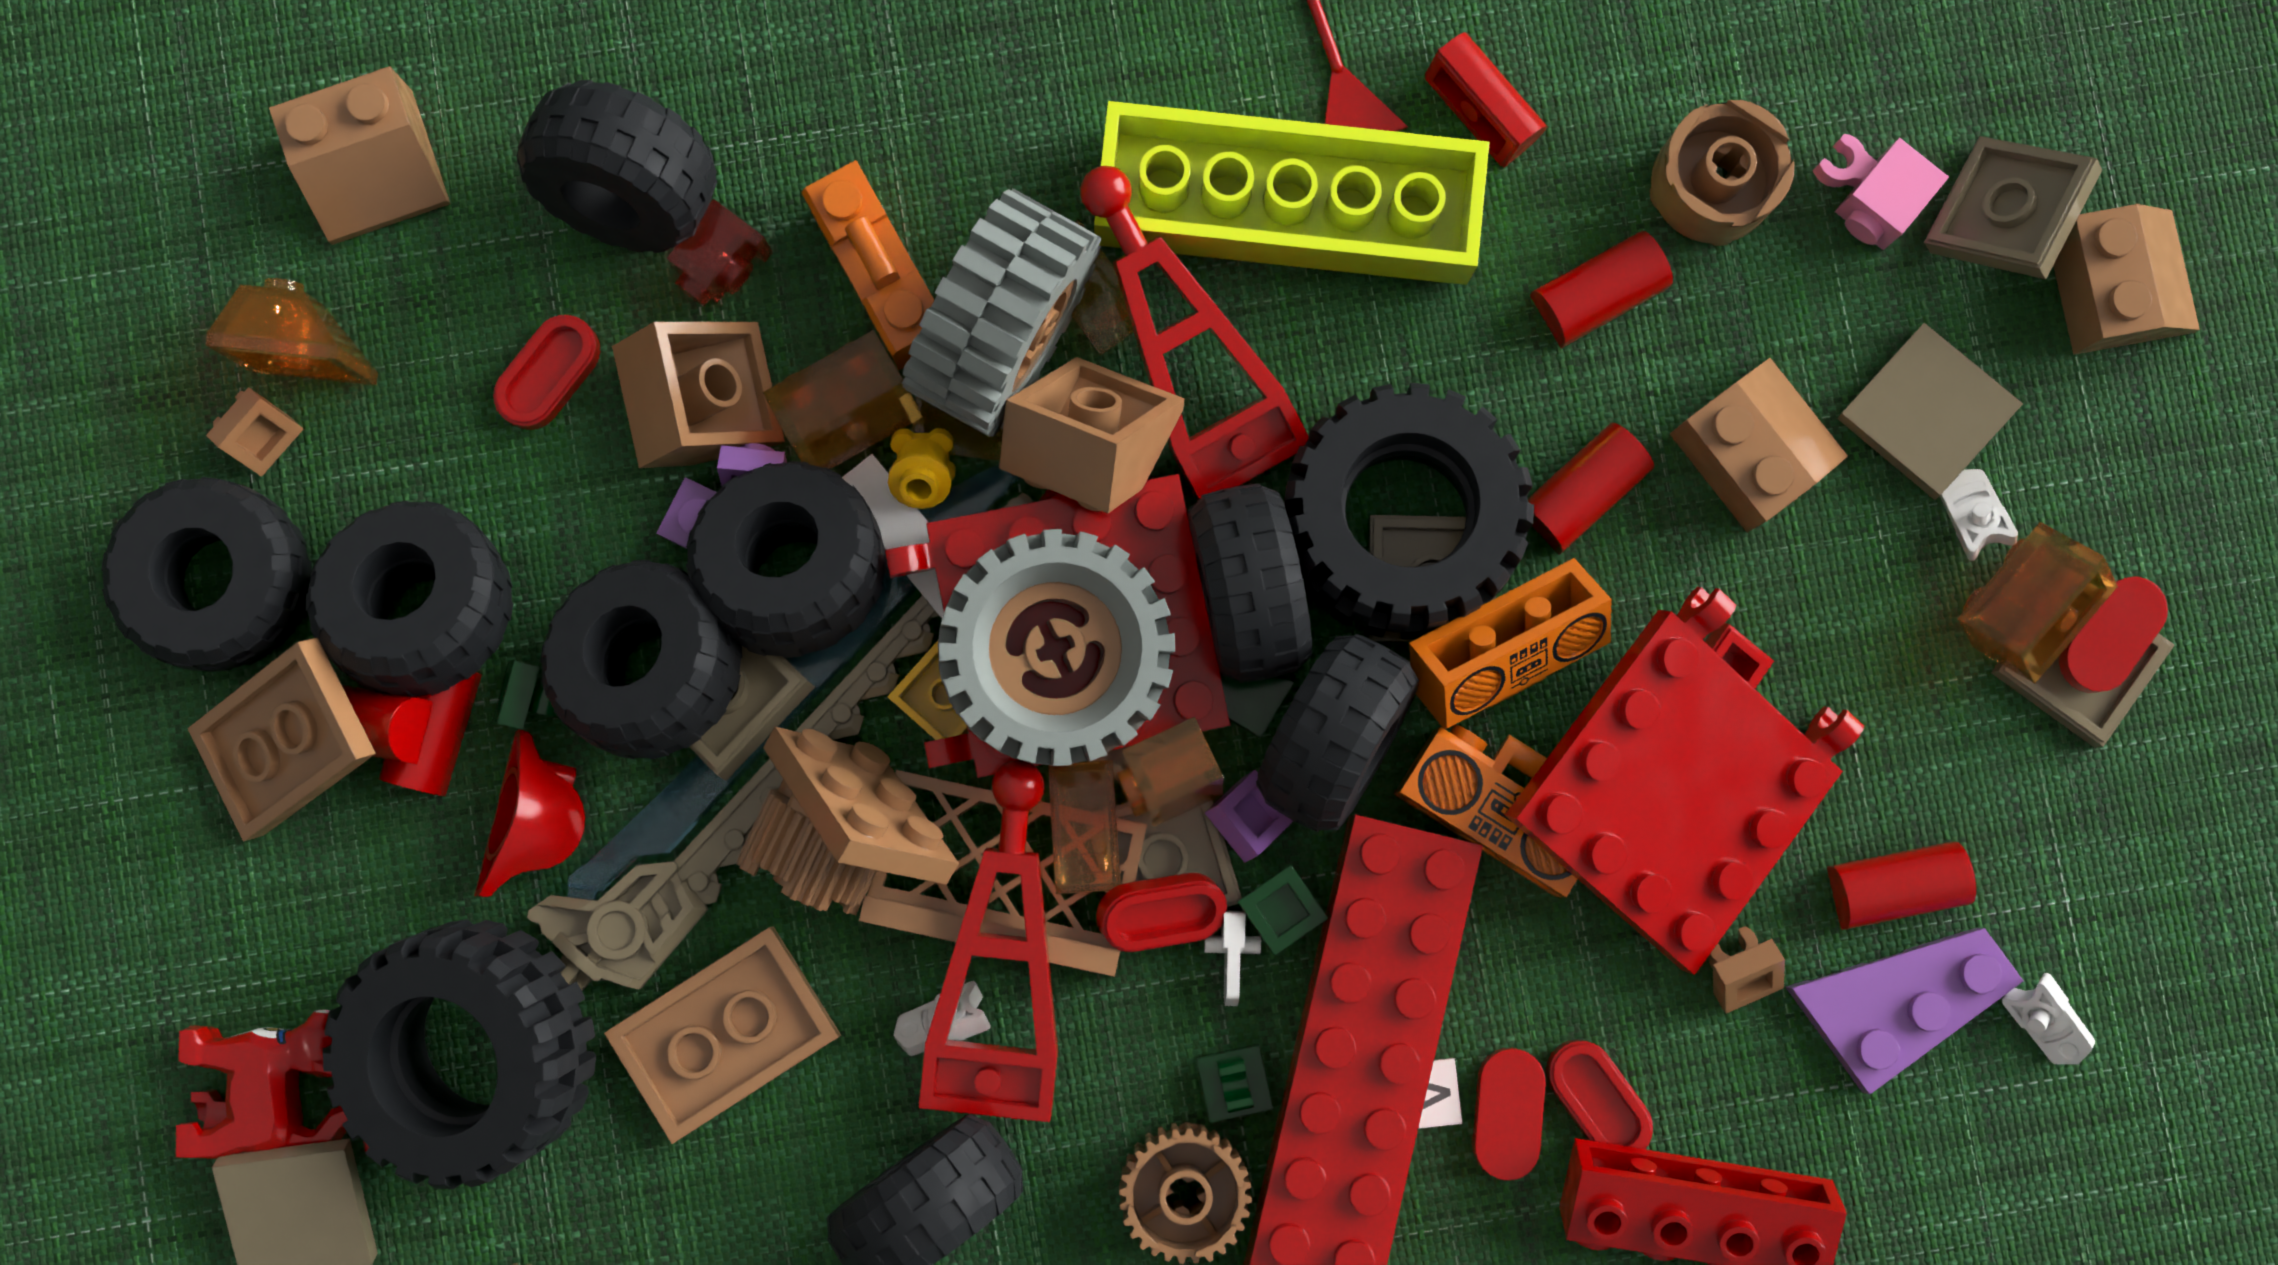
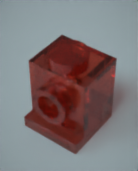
[667,199,773,307]

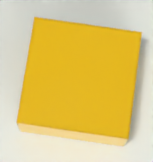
[887,641,968,740]

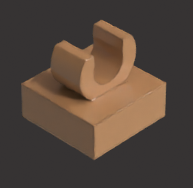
[206,387,303,477]
[1708,926,1785,1014]

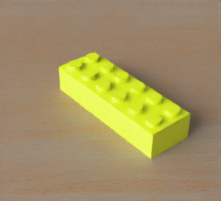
[1094,101,1490,285]

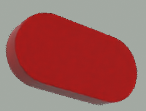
[493,315,600,430]
[2059,577,2168,693]
[1096,872,1227,952]
[1546,1040,1653,1149]
[1472,1047,1546,1180]

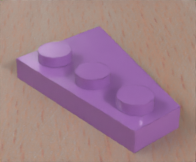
[1786,928,2023,1095]

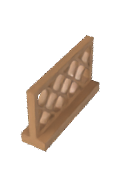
[859,770,1147,977]

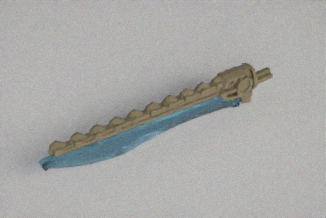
[527,464,1033,991]

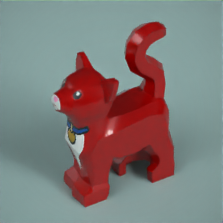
[176,1010,369,1159]

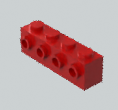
[1559,1138,1847,1265]

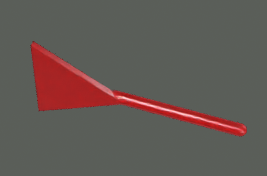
[1307,0,1408,132]

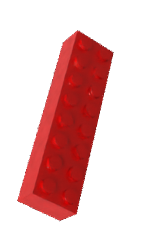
[1243,814,1483,1265]

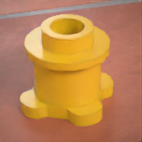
[888,428,956,509]

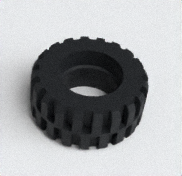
[1284,383,1534,640]
[323,919,596,1189]

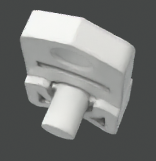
[1940,469,2018,561]
[1204,910,1261,1006]
[2001,973,2095,1064]
[894,981,991,1056]

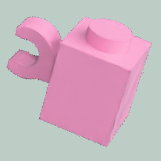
[1813,134,1949,250]

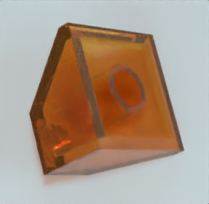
[205,278,378,385]

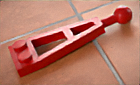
[1080,165,1309,501]
[919,760,1058,1122]

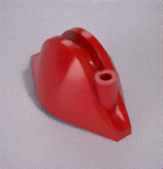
[474,729,585,898]

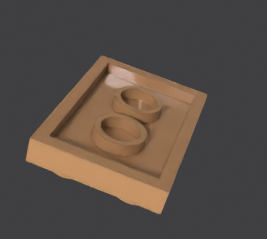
[187,638,376,842]
[763,727,959,885]
[604,926,842,1144]

